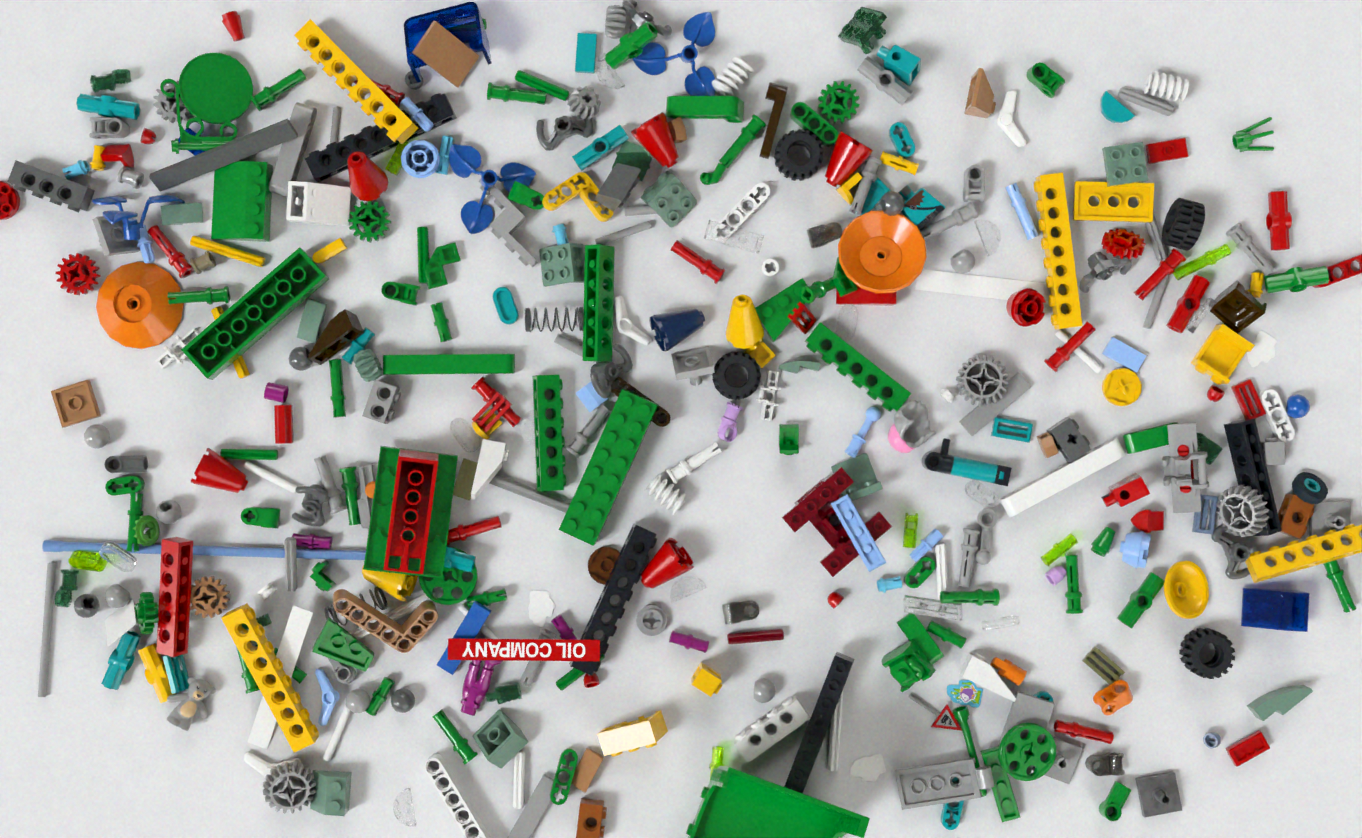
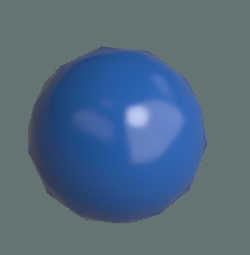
[1286,394,1310,419]

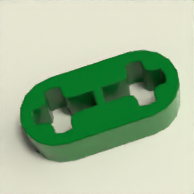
[105,476,145,496]
[904,556,935,588]

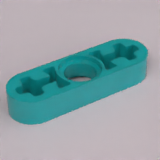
[941,777,964,830]

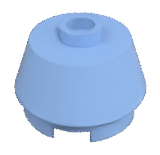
[401,140,440,178]
[1119,531,1151,569]

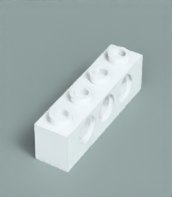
[734,696,810,763]

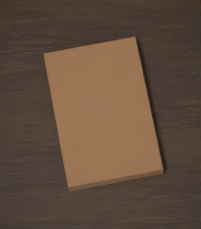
[412,21,479,88]

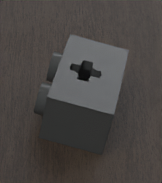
[1046,418,1091,463]

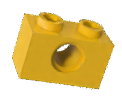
[691,662,723,697]

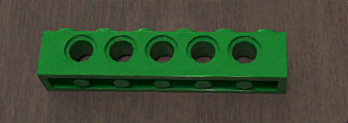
[583,244,615,362]
[805,322,911,412]
[532,375,566,491]

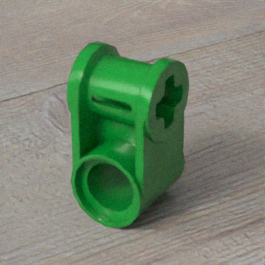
[1027,62,1065,98]
[507,181,544,210]
[381,282,421,306]
[241,507,281,528]

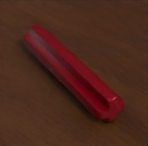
[727,629,784,644]

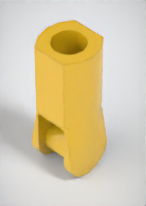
[312,238,348,264]

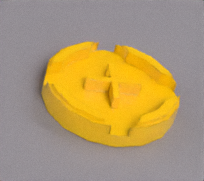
[1102,368,1142,406]

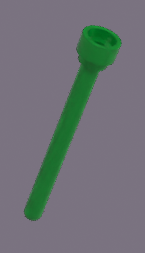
[953,706,987,797]

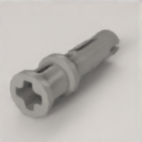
[849,156,882,215]
[920,202,978,241]
[1226,223,1275,276]
[564,404,611,458]
[314,455,347,514]
[958,528,980,587]
[519,628,556,687]

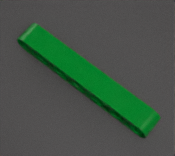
[383,354,515,375]

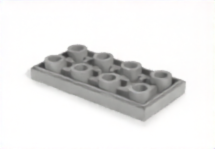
[998,691,1055,774]

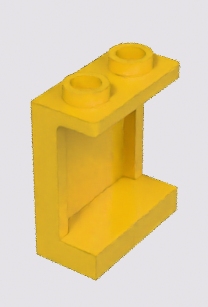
[1191,324,1255,385]

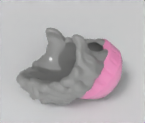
[888,400,936,453]

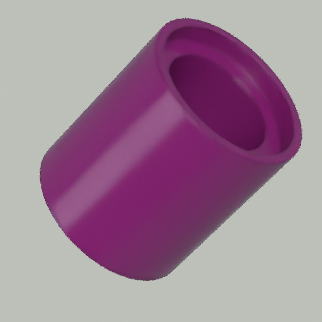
[264,382,289,403]

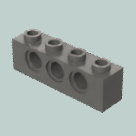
[7,160,95,213]

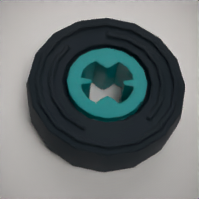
[1292,472,1328,504]

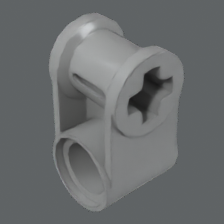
[89,117,130,139]
[963,164,985,202]

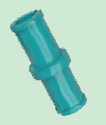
[342,327,375,364]

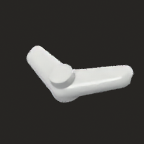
[997,90,1026,147]
[614,296,652,345]
[244,752,301,777]

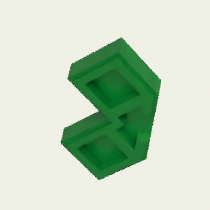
[423,242,461,290]
[832,257,858,297]

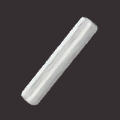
[935,544,948,600]
[513,751,525,809]

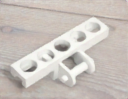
[155,329,199,369]
[755,370,782,421]

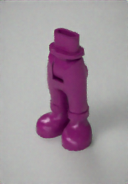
[460,660,503,716]

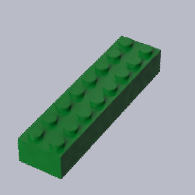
[181,247,329,380]
[559,389,659,546]

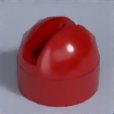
[140,128,156,145]
[1207,385,1225,402]
[827,592,844,609]
[583,672,600,688]

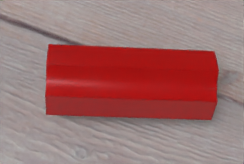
[274,405,293,444]

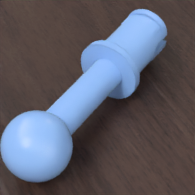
[845,406,881,458]

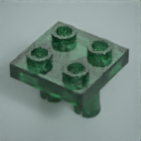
[838,7,887,54]

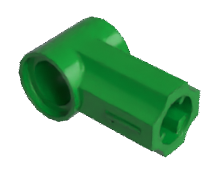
[1099,781,1131,821]

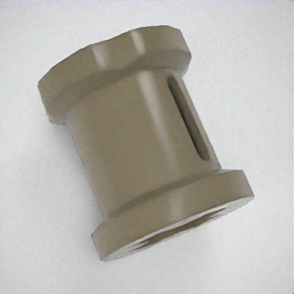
[190,251,216,274]

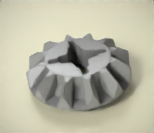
[636,605,667,636]

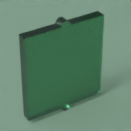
[612,141,653,182]

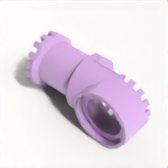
[717,402,743,442]

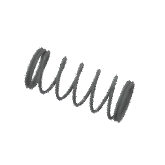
[525,307,584,332]
[324,587,388,626]

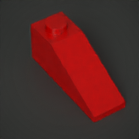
[836,285,897,306]

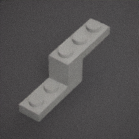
[479,180,537,267]

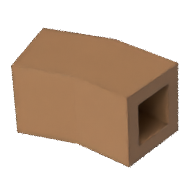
[668,117,687,143]
[1037,432,1059,458]

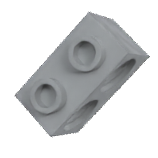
[362,380,401,424]

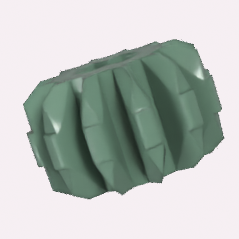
[354,349,383,382]

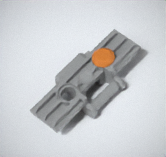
[357,463,378,532]

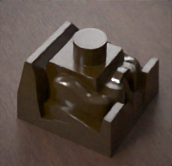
[1208,280,1267,334]

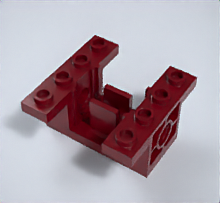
[782,467,892,577]

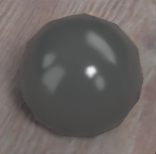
[881,191,904,216]
[288,347,313,371]
[74,594,100,618]
[391,689,415,713]

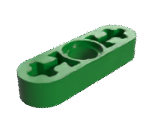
[549,749,578,805]

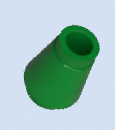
[1091,527,1116,557]

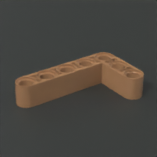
[333,589,438,653]

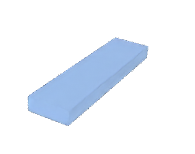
[831,494,886,572]

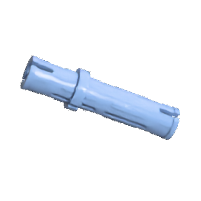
[1005,182,1039,240]

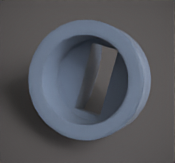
[1203,732,1221,749]

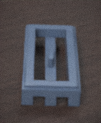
[1192,494,1218,534]

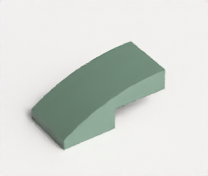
[160,203,203,226]
[297,298,327,343]
[778,361,821,374]

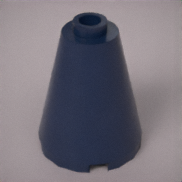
[649,309,705,352]

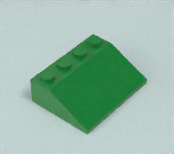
[211,161,273,242]

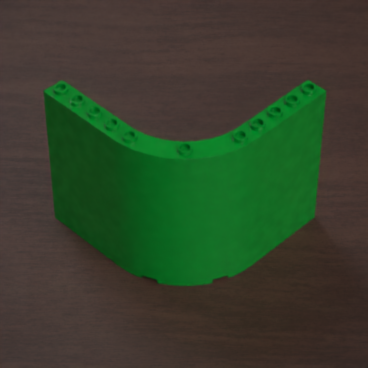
[686,766,870,838]

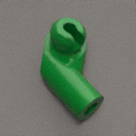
[700,163,726,185]

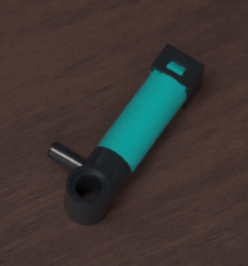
[922,438,1012,486]

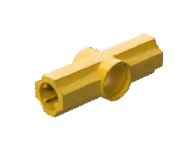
[138,643,177,703]

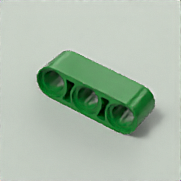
[790,102,838,147]
[1123,422,1178,454]
[896,611,944,665]

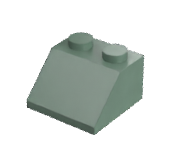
[472,709,528,769]
[310,770,352,816]

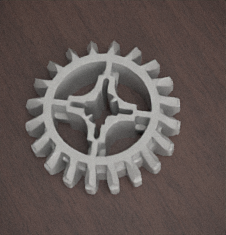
[956,355,1009,407]
[1216,485,1270,537]
[263,761,316,814]

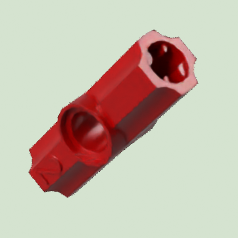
[1266,191,1292,251]
[1166,275,1210,333]

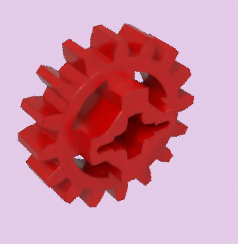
[1101,228,1146,259]
[55,253,101,296]

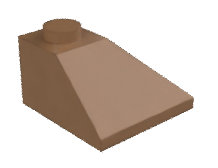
[964,68,996,118]

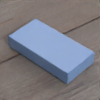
[1102,337,1146,373]

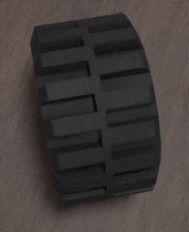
[774,129,824,181]
[1162,198,1205,251]
[712,351,761,400]
[1179,628,1235,679]

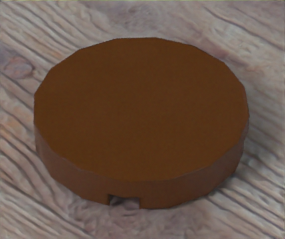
[588,546,620,585]

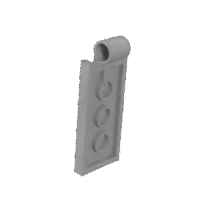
[895,758,994,810]

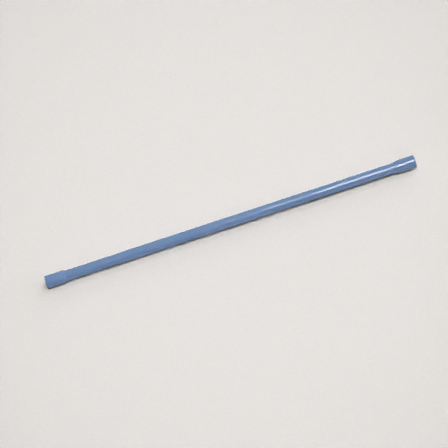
[42,540,366,560]

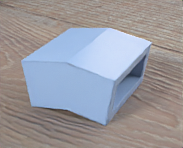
[576,382,609,412]

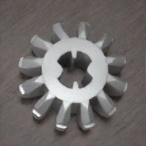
[605,5,626,39]
[567,86,601,120]

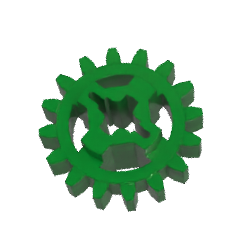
[818,81,860,124]
[348,201,391,243]
[134,592,159,634]

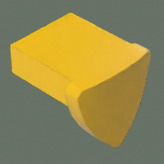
[836,172,862,205]
[745,339,776,369]
[472,409,503,440]

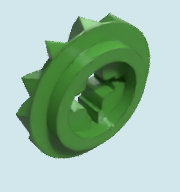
[133,515,160,546]

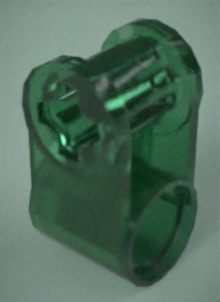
[1197,433,1223,465]

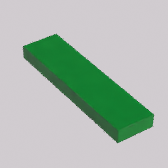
[980,746,1021,822]

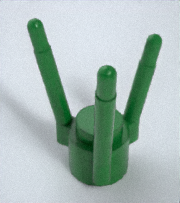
[1232,117,1274,152]

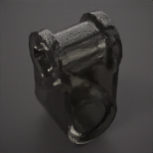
[806,222,842,249]
[722,600,759,624]
[1085,752,1125,776]

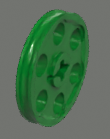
[419,547,478,605]
[998,723,1056,781]

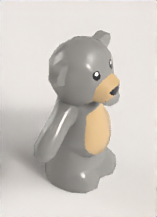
[167,677,216,731]

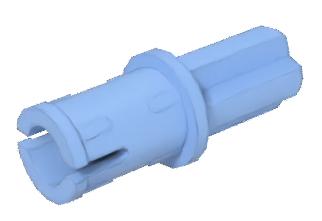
[400,97,434,132]
[137,225,155,263]
[910,528,944,562]

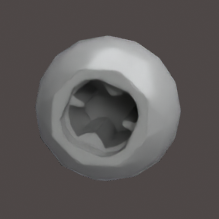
[951,249,975,273]
[84,424,110,448]
[156,500,181,524]
[105,584,130,608]
[754,678,776,703]
[346,689,370,713]

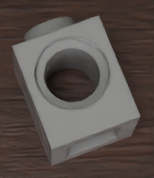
[1261,438,1285,465]

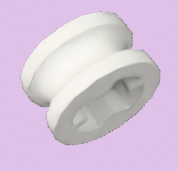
[761,259,779,277]
[258,582,277,600]

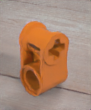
[1093,680,1133,715]

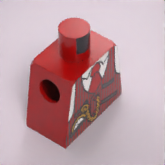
[1101,473,1150,507]

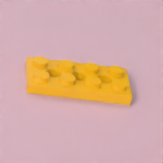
[1073,181,1154,223]

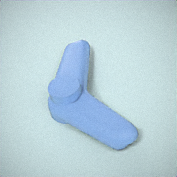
[315,669,340,726]

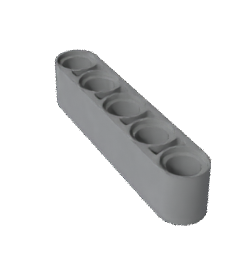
[269,102,317,197]

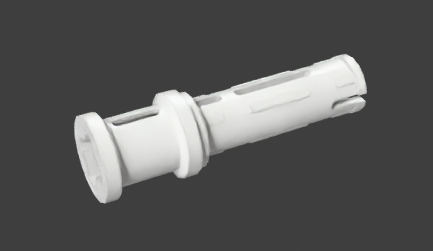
[666,442,722,484]

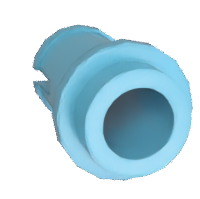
[63,160,90,180]
[552,224,569,245]
[877,576,902,593]

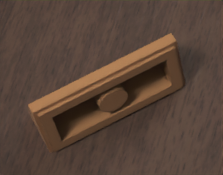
[571,748,604,793]

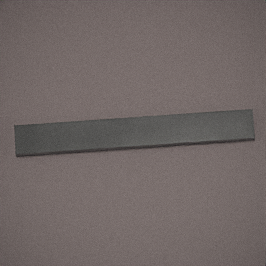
[149,118,298,192]

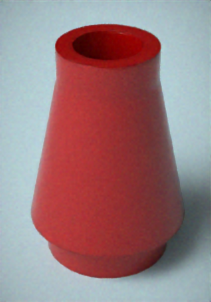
[222,11,245,42]

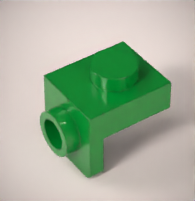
[779,424,799,455]
[310,561,336,592]

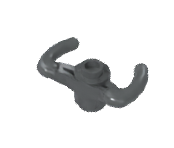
[622,0,672,36]
[536,116,593,151]
[1079,252,1132,293]
[590,344,633,399]
[292,484,329,527]
[1211,525,1250,579]

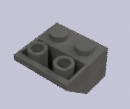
[594,163,641,212]

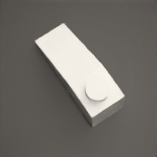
[471,439,509,500]
[959,653,1016,702]

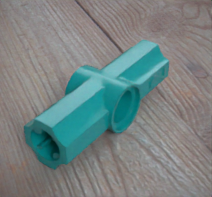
[76,93,140,120]
[572,125,629,171]
[444,546,476,572]
[101,631,141,690]

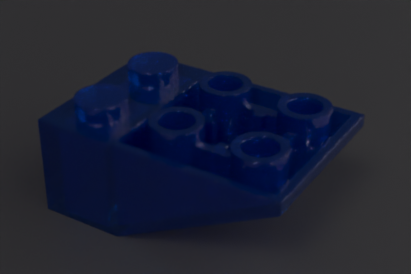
[1241,588,1309,632]

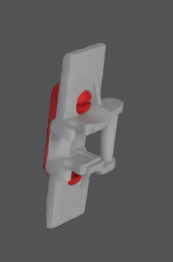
[1162,423,1209,513]

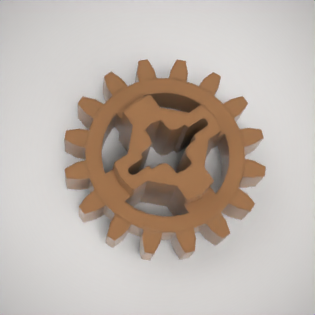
[190,576,230,618]

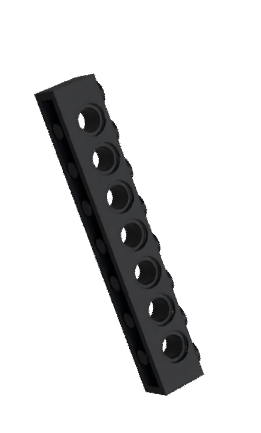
[305,93,457,182]
[569,523,657,676]
[784,652,855,794]

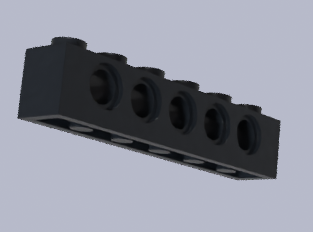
[1224,418,1282,537]

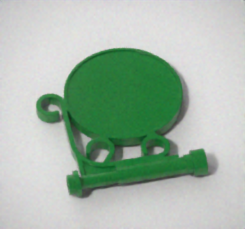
[160,53,257,154]

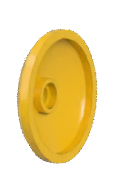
[1164,561,1209,619]

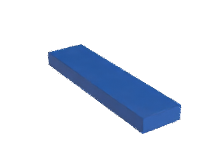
[437,601,492,675]

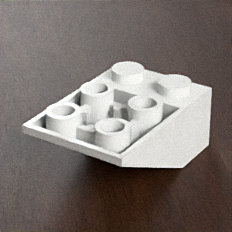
[286,181,351,226]

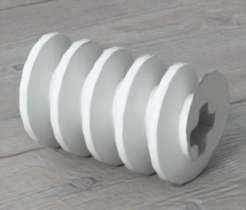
[712,57,754,96]
[1144,71,1189,102]
[644,474,686,515]

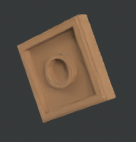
[51,380,101,428]

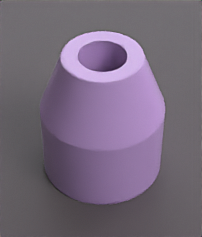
[1045,566,1066,586]

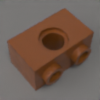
[1278,494,1314,539]
[576,798,607,838]

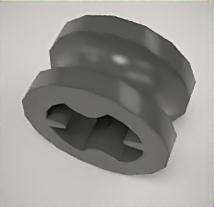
[405,71,423,90]

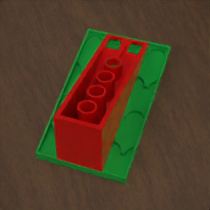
[363,446,458,578]

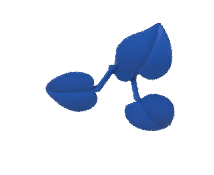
[633,12,715,96]
[449,144,536,234]
[92,195,185,240]

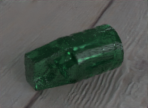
[486,682,522,704]

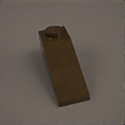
[308,309,364,365]

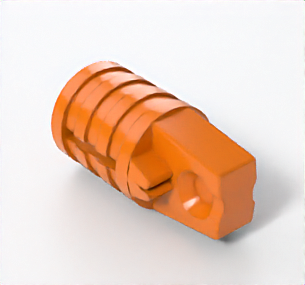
[990,657,1027,686]

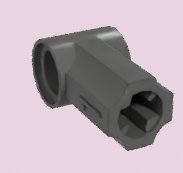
[104,455,148,473]

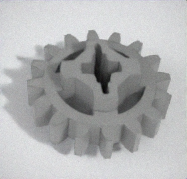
[153,81,192,123]

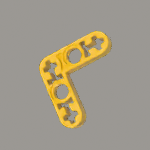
[542,172,614,222]

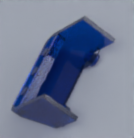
[404,2,492,83]

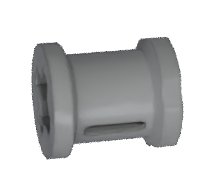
[117,166,144,189]

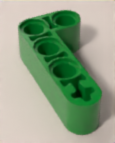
[666,96,744,123]

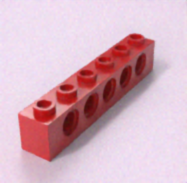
[156,537,193,657]

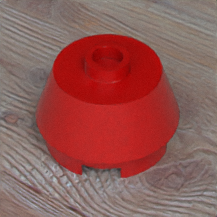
[1006,288,1046,327]

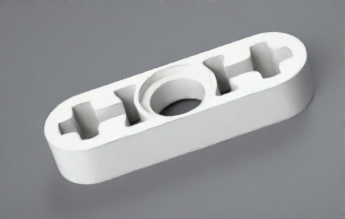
[1259,389,1295,442]

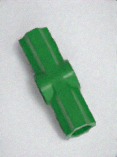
[605,21,658,69]
[1264,266,1329,293]
[1117,572,1164,629]

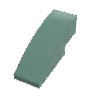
[1247,685,1313,721]

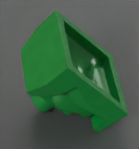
[881,639,936,692]

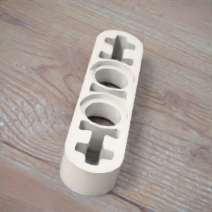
[712,183,770,242]

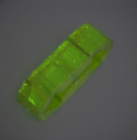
[68,550,108,572]

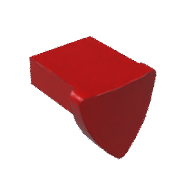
[100,144,134,168]
[1131,509,1164,533]

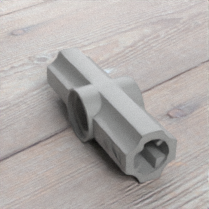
[857,56,913,105]

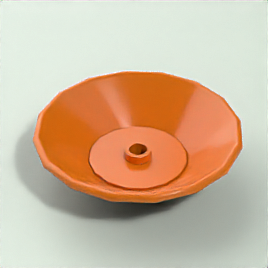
[838,210,927,293]
[96,262,184,349]

